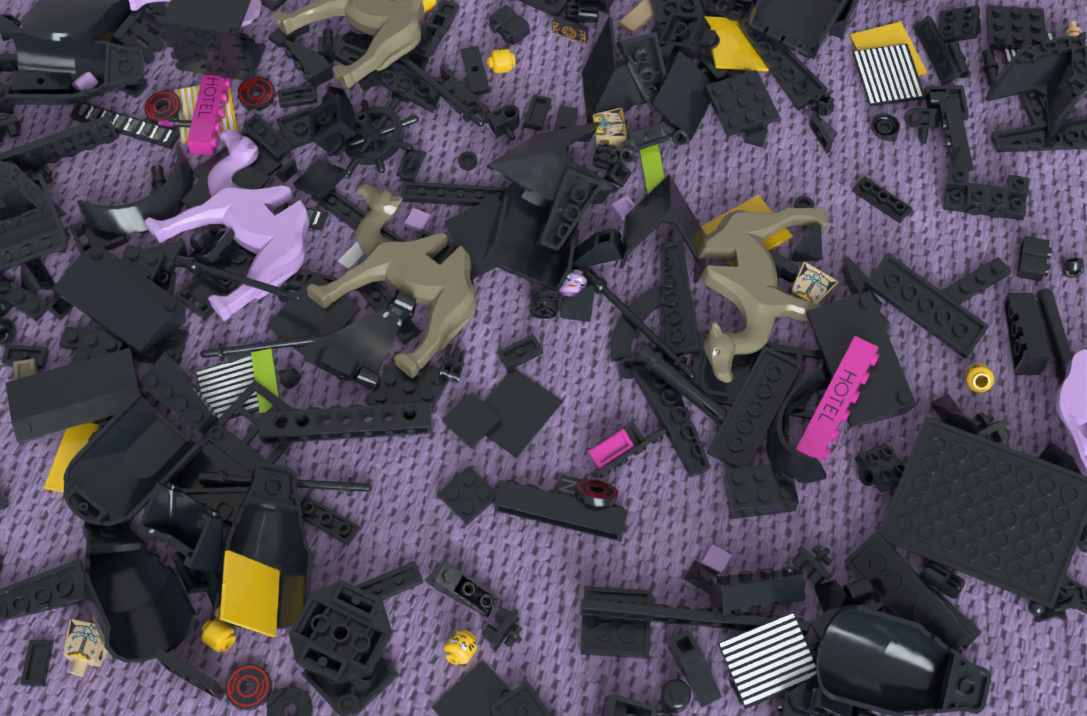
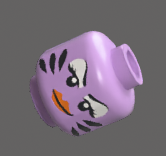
[559,270,587,300]

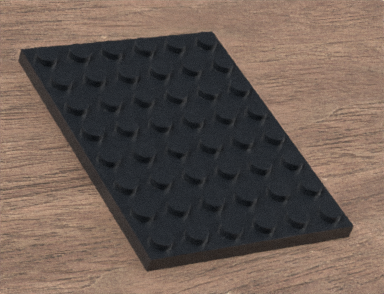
[879,417,1087,609]

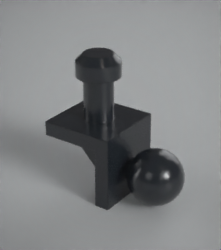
[1028,595,1081,623]

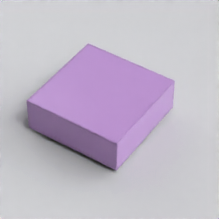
[611,195,636,221]
[404,208,431,232]
[702,544,732,573]

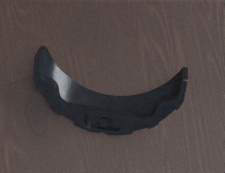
[77,147,194,236]
[766,368,830,483]

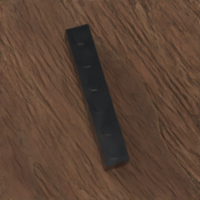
[494,480,628,542]

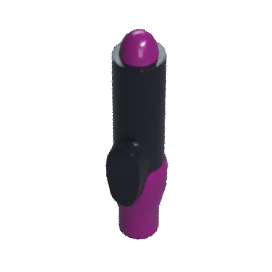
[158,117,192,128]

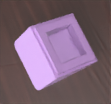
[72,72,98,92]

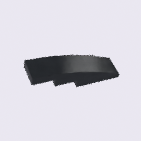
[411,0,460,59]
[842,257,890,331]

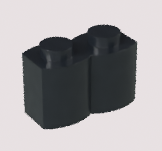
[489,5,530,45]
[1016,236,1052,282]

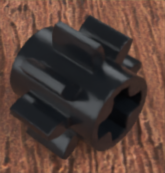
[811,93,835,116]

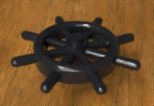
[327,97,419,175]

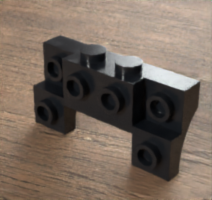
[943,167,1029,221]

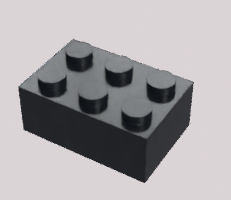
[723,464,799,519]

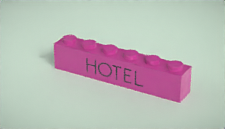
[187,75,232,155]
[796,336,880,462]

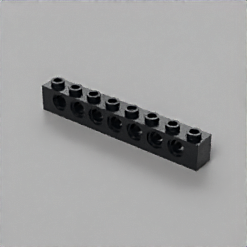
[259,400,433,444]

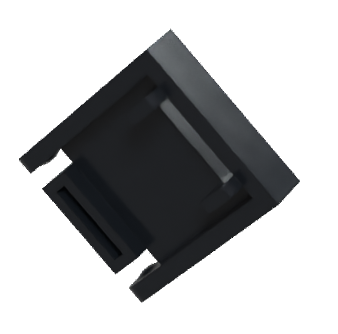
[69,220,128,254]
[174,264,238,321]

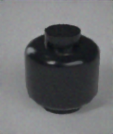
[660,679,691,713]

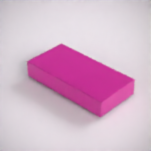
[587,428,635,469]

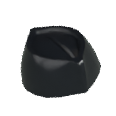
[871,113,900,142]

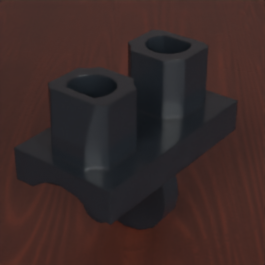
[698,54,729,83]
[0,113,21,143]
[396,148,427,182]
[975,412,1009,443]
[792,545,832,586]
[482,607,522,651]

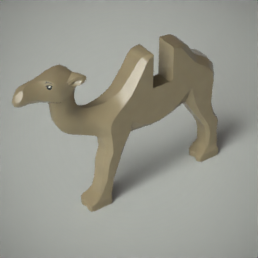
[273,0,424,89]
[306,184,476,378]
[698,207,828,383]

